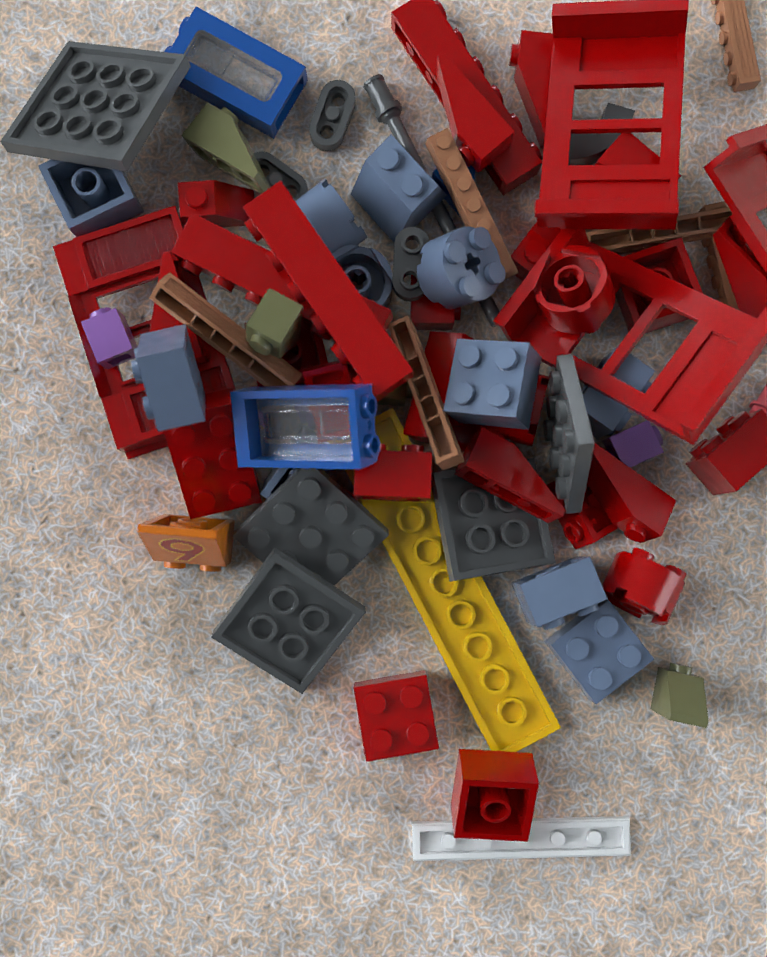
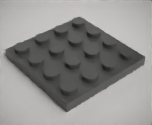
[0,41,191,172]

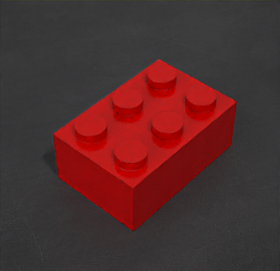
[163,387,262,520]

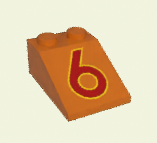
[138,514,235,572]

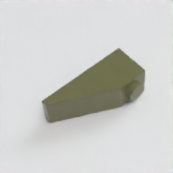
[181,103,270,194]

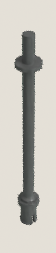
[363,74,500,327]

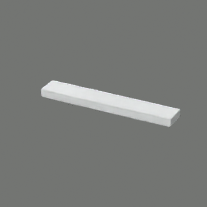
[412,816,631,861]

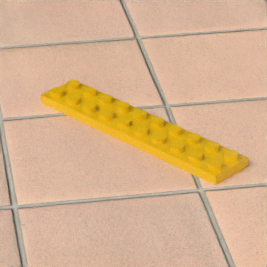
[330,408,561,752]

